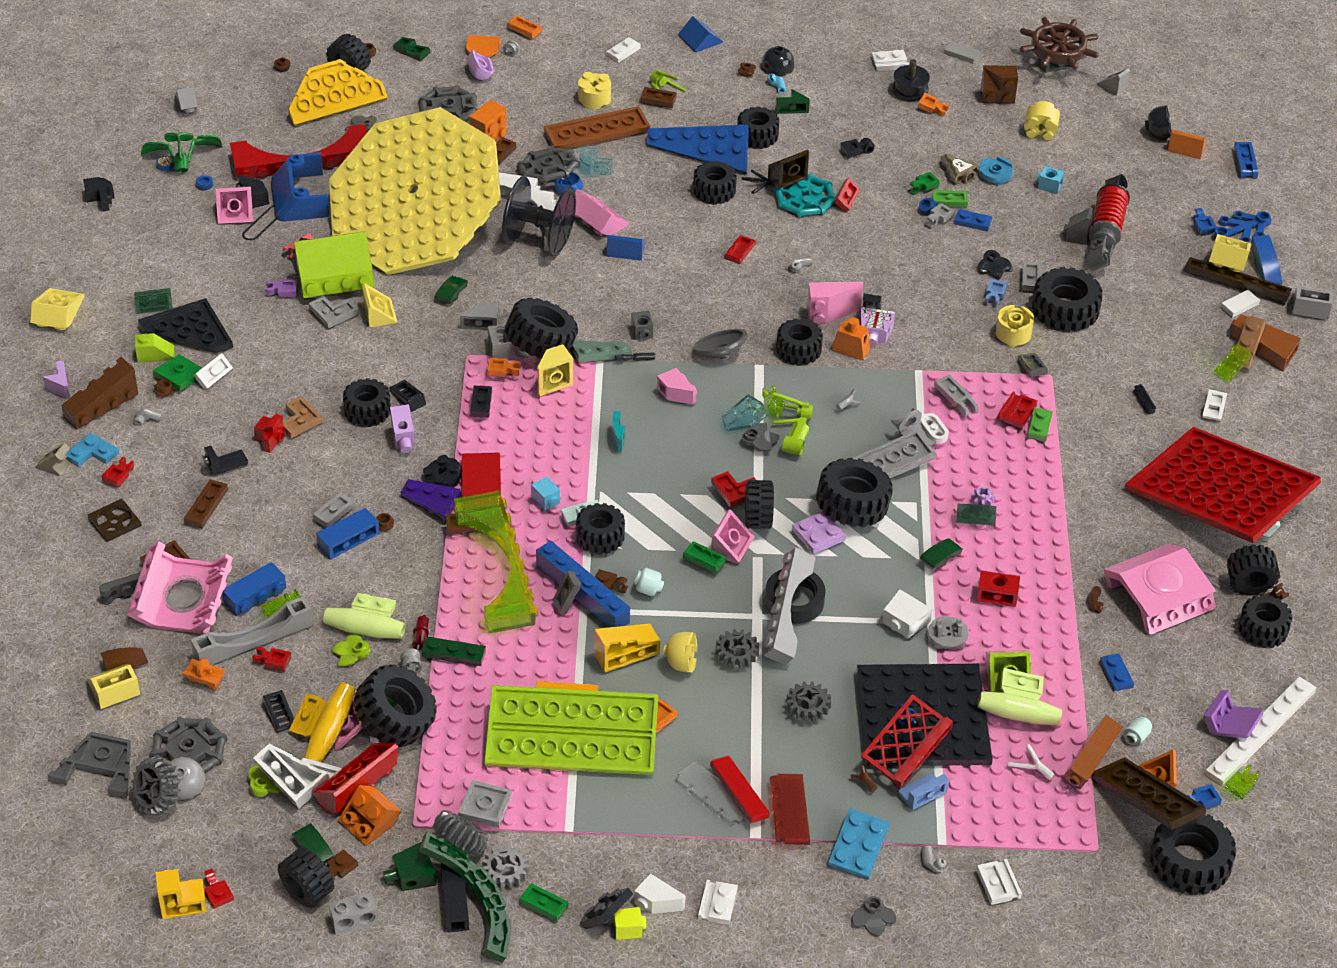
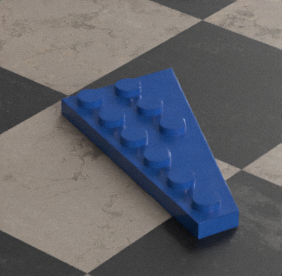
[647,125,749,174]

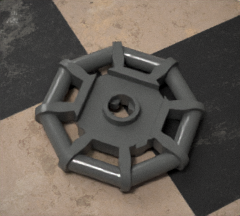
[418,85,479,122]
[516,146,580,184]
[149,716,228,772]

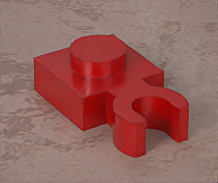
[101,457,134,488]
[252,647,291,672]

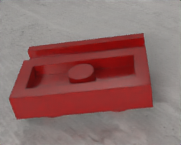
[997,391,1038,428]

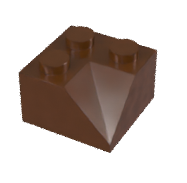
[980,65,1018,104]

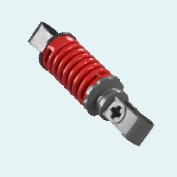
[1087,174,1130,271]

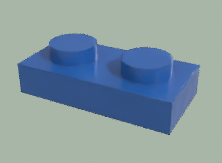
[954,209,992,232]
[1099,653,1134,692]

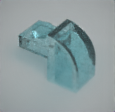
[580,147,613,178]

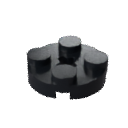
[423,455,462,487]

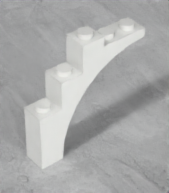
[499,173,557,251]

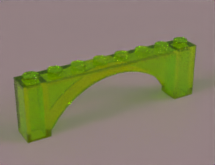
[454,491,539,634]

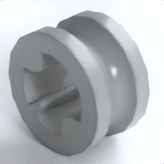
[503,40,519,57]

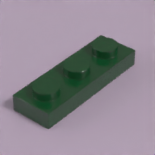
[422,636,486,666]

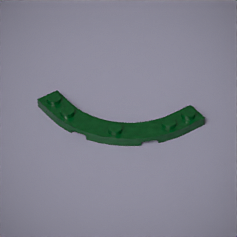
[419,831,511,963]

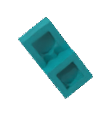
[612,411,625,452]

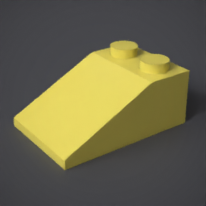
[30,288,84,330]

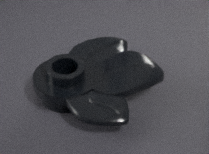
[978,250,1013,280]

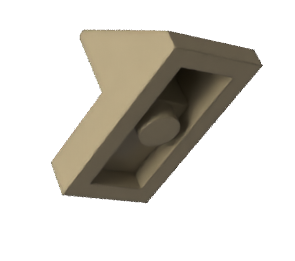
[36,443,70,476]

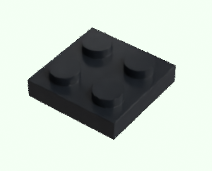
[580,888,633,929]

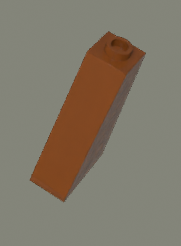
[1230,314,1301,372]
[1063,715,1123,789]

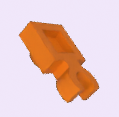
[918,93,949,116]
[487,358,521,377]

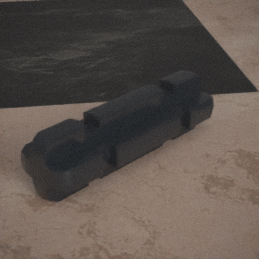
[1134,384,1156,414]

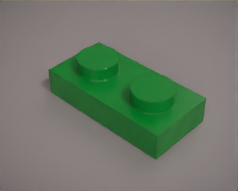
[519,883,568,922]

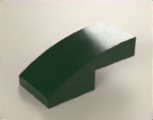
[393,37,431,61]
[434,275,468,304]
[920,538,963,569]
[292,823,334,863]

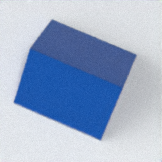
[678,16,723,53]
[607,235,646,261]

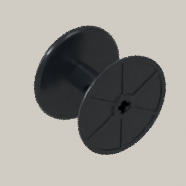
[502,176,576,257]

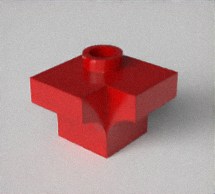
[254,413,285,453]

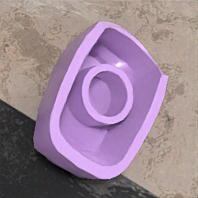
[467,50,494,80]

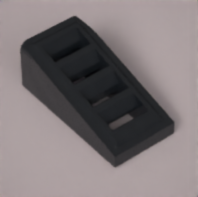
[389,380,426,412]
[262,690,294,733]

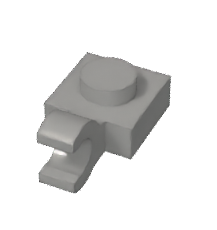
[926,203,955,229]

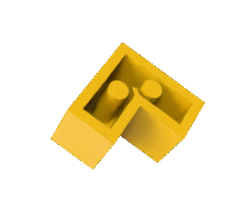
[156,869,207,919]

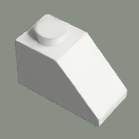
[634,874,686,914]

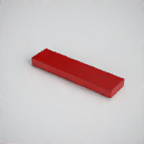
[710,755,770,823]

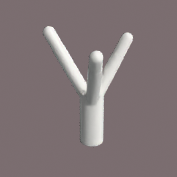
[1007,744,1055,780]

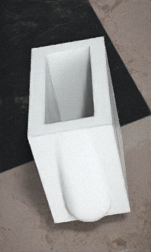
[882,590,932,638]

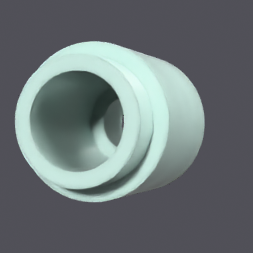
[1123,717,1152,746]

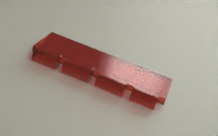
[769,773,810,845]

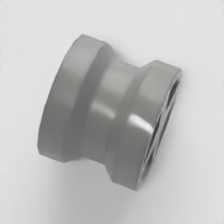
[400,649,422,673]

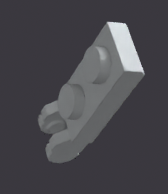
[934,375,979,417]

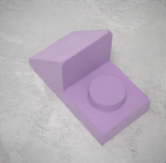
[43,360,70,399]

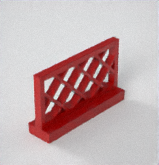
[861,694,953,790]

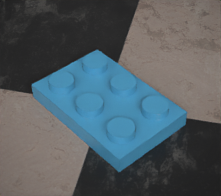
[828,808,890,880]

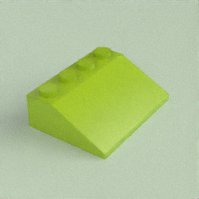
[294,231,375,298]

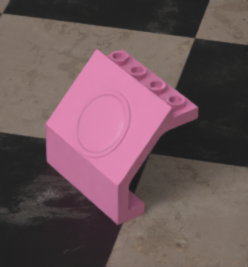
[1104,544,1216,635]

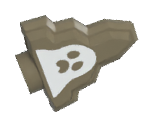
[940,153,979,184]

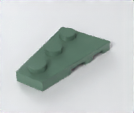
[571,340,632,362]

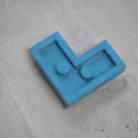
[66,433,119,467]

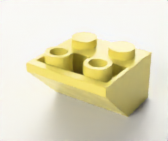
[86,664,140,709]

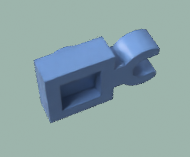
[985,279,1008,307]

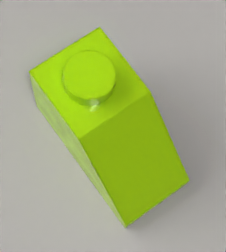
[135,333,175,363]

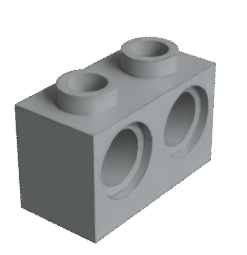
[488,325,518,359]
[329,892,378,935]

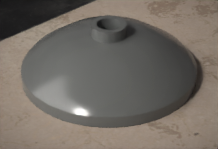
[694,328,748,359]

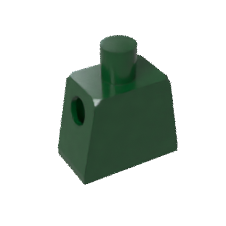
[382,842,437,891]

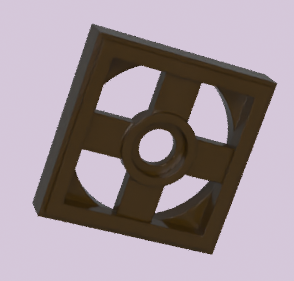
[88,498,142,542]

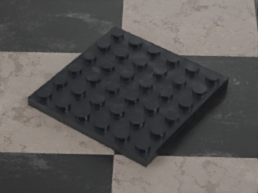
[857,663,993,767]

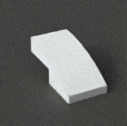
[1202,389,1227,422]

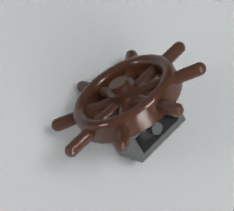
[1020,17,1099,73]

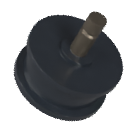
[892,59,930,100]

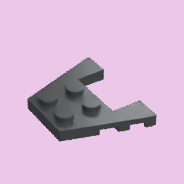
[48,732,131,798]

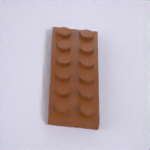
[544,106,650,149]

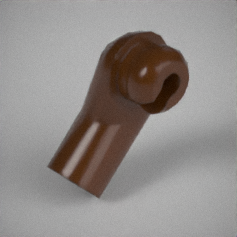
[1089,586,1104,613]

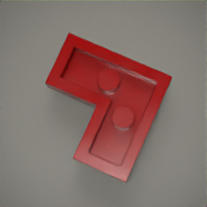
[711,471,756,507]

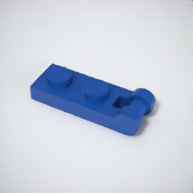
[1234,142,1258,178]

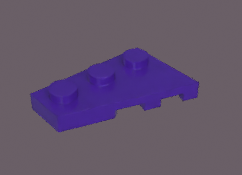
[400,479,461,521]

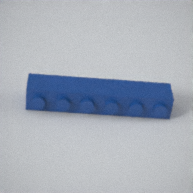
[536,540,630,628]

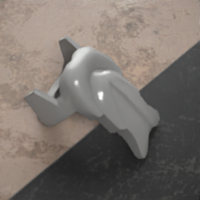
[891,407,935,446]

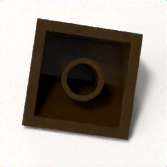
[768,150,809,189]

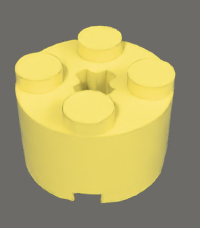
[578,72,611,109]
[1024,101,1060,140]
[995,305,1034,347]

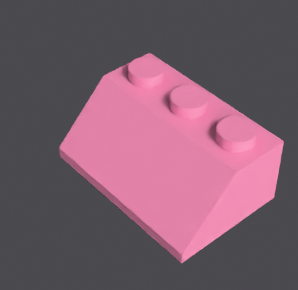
[575,189,630,236]

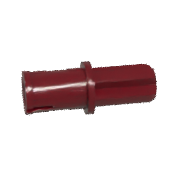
[412,615,429,650]

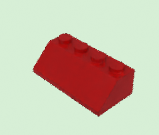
[313,743,398,814]

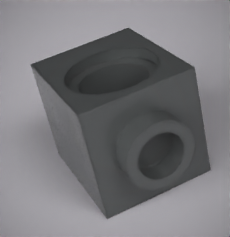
[631,311,653,340]

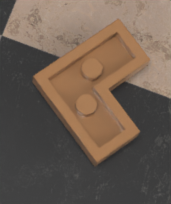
[283,396,323,438]

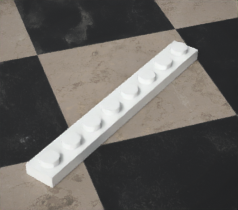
[1205,677,1316,786]

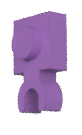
[265,279,298,297]

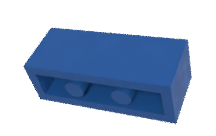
[316,508,380,560]
[222,562,287,616]

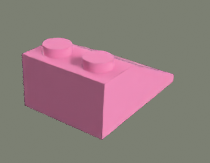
[807,282,863,324]

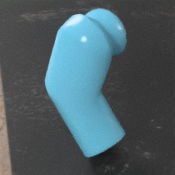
[767,74,786,93]

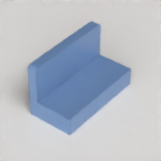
[899,773,949,810]

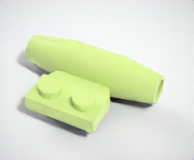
[323,593,406,639]
[977,668,1062,725]

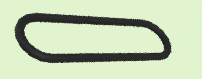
[242,205,277,240]

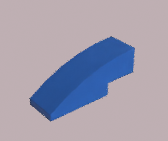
[1251,235,1283,285]

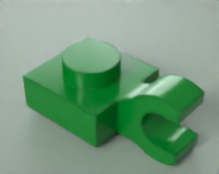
[908,172,940,195]

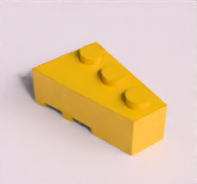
[595,624,660,673]

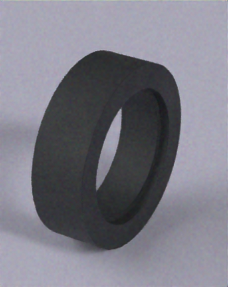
[765,569,826,624]

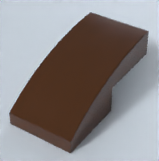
[100,647,148,671]

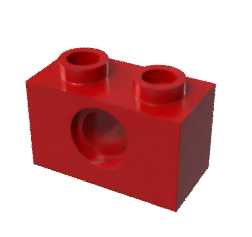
[976,570,1020,607]

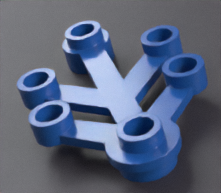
[1214,211,1272,243]

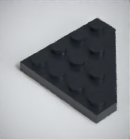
[138,298,233,353]

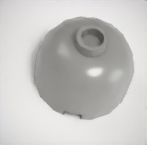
[171,757,205,800]

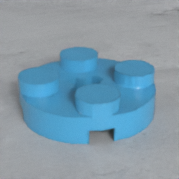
[979,157,1013,186]

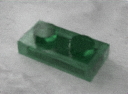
[956,503,997,525]

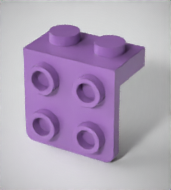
[1204,690,1263,738]

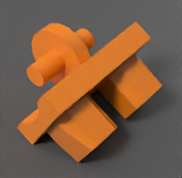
[182,658,225,690]

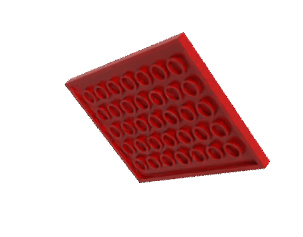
[1125,427,1321,543]

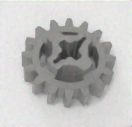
[482,845,529,889]

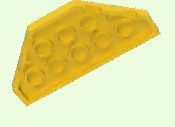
[288,59,388,126]

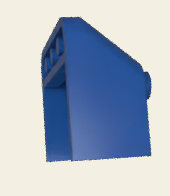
[271,152,329,222]

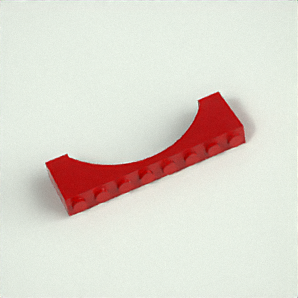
[230,124,367,181]

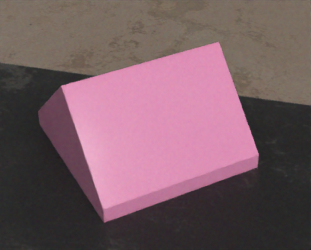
[711,509,754,564]

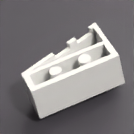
[253,744,329,809]

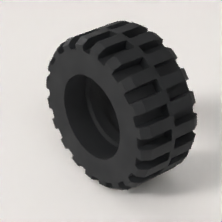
[1032,267,1103,332]
[505,298,578,359]
[816,458,893,527]
[354,664,437,747]
[1150,814,1237,895]

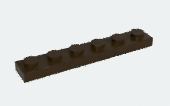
[1184,257,1292,302]

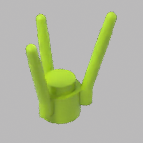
[650,69,687,92]
[772,392,813,424]

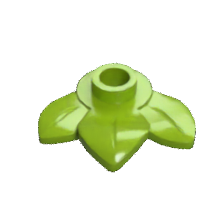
[331,635,371,667]
[248,766,282,797]

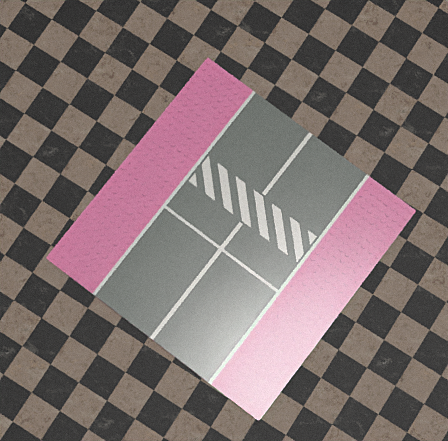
[413,355,1099,852]

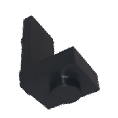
[203,445,248,476]

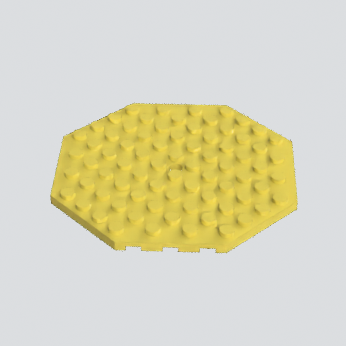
[329,107,501,275]

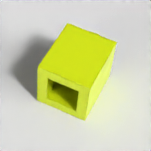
[614,907,646,940]

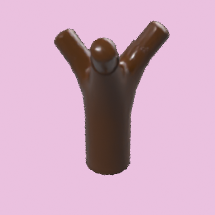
[851,764,878,792]

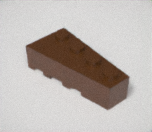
[61,357,138,429]

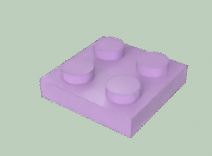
[792,512,846,554]

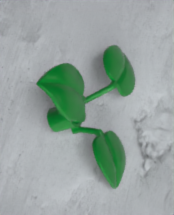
[141,132,222,172]

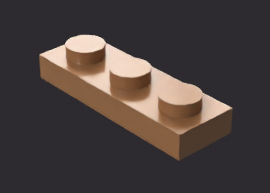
[1231,316,1266,371]

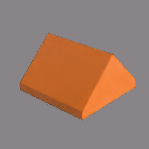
[1168,129,1207,159]
[1139,749,1177,788]

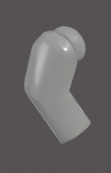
[789,257,812,272]
[134,408,162,425]
[921,845,946,872]

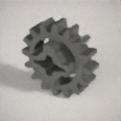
[715,629,760,668]
[786,681,831,722]

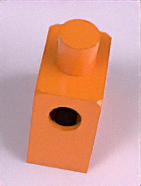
[831,317,870,361]

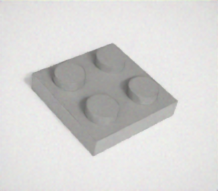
[458,780,513,828]

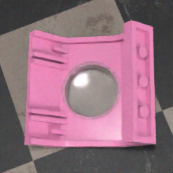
[127,541,233,634]

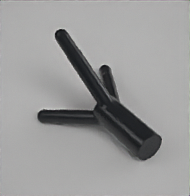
[741,169,773,194]

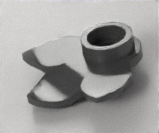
[345,115,377,132]
[742,423,780,451]
[852,896,896,937]

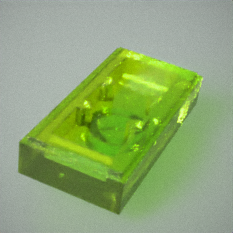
[1214,343,1253,382]

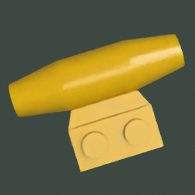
[289,682,356,762]

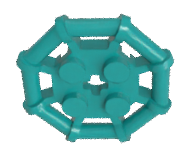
[773,173,836,217]

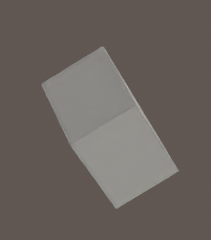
[1097,68,1130,96]

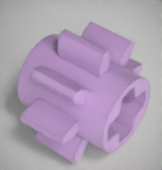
[970,486,995,510]

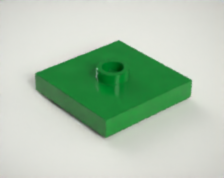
[153,354,202,391]

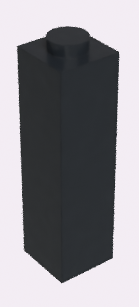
[440,862,469,933]

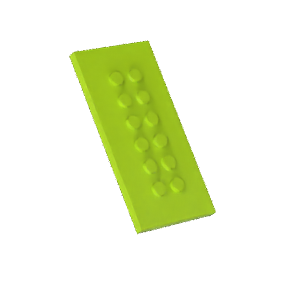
[485,685,658,775]

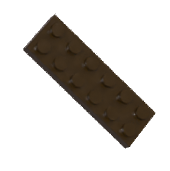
[1092,757,1206,830]

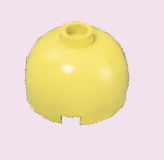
[663,632,697,672]

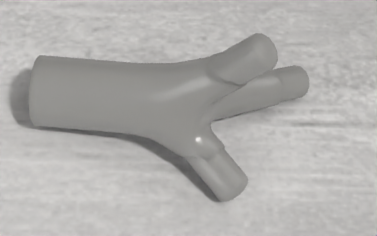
[836,388,860,411]

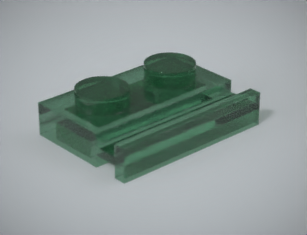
[134,288,173,314]

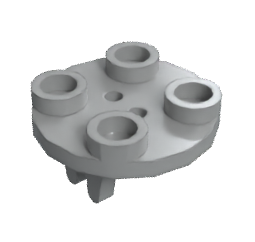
[928,616,968,649]

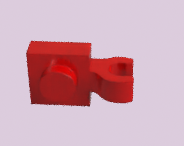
[204,868,234,909]

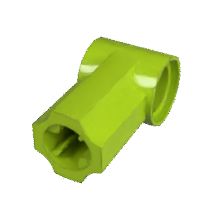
[782,421,809,456]

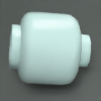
[633,568,664,596]

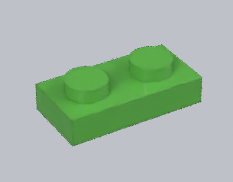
[932,190,968,208]
[1028,408,1053,442]

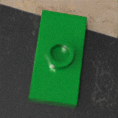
[683,541,727,574]

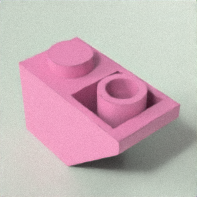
[657,368,697,405]

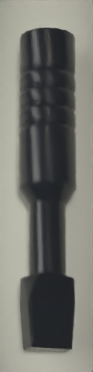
[615,352,655,360]

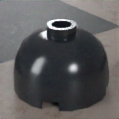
[762,46,794,77]
[1145,105,1172,139]

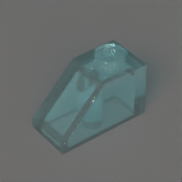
[722,394,768,431]

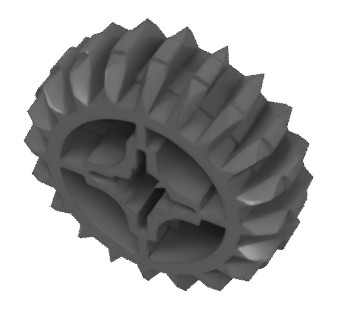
[131,757,181,815]
[433,810,490,855]

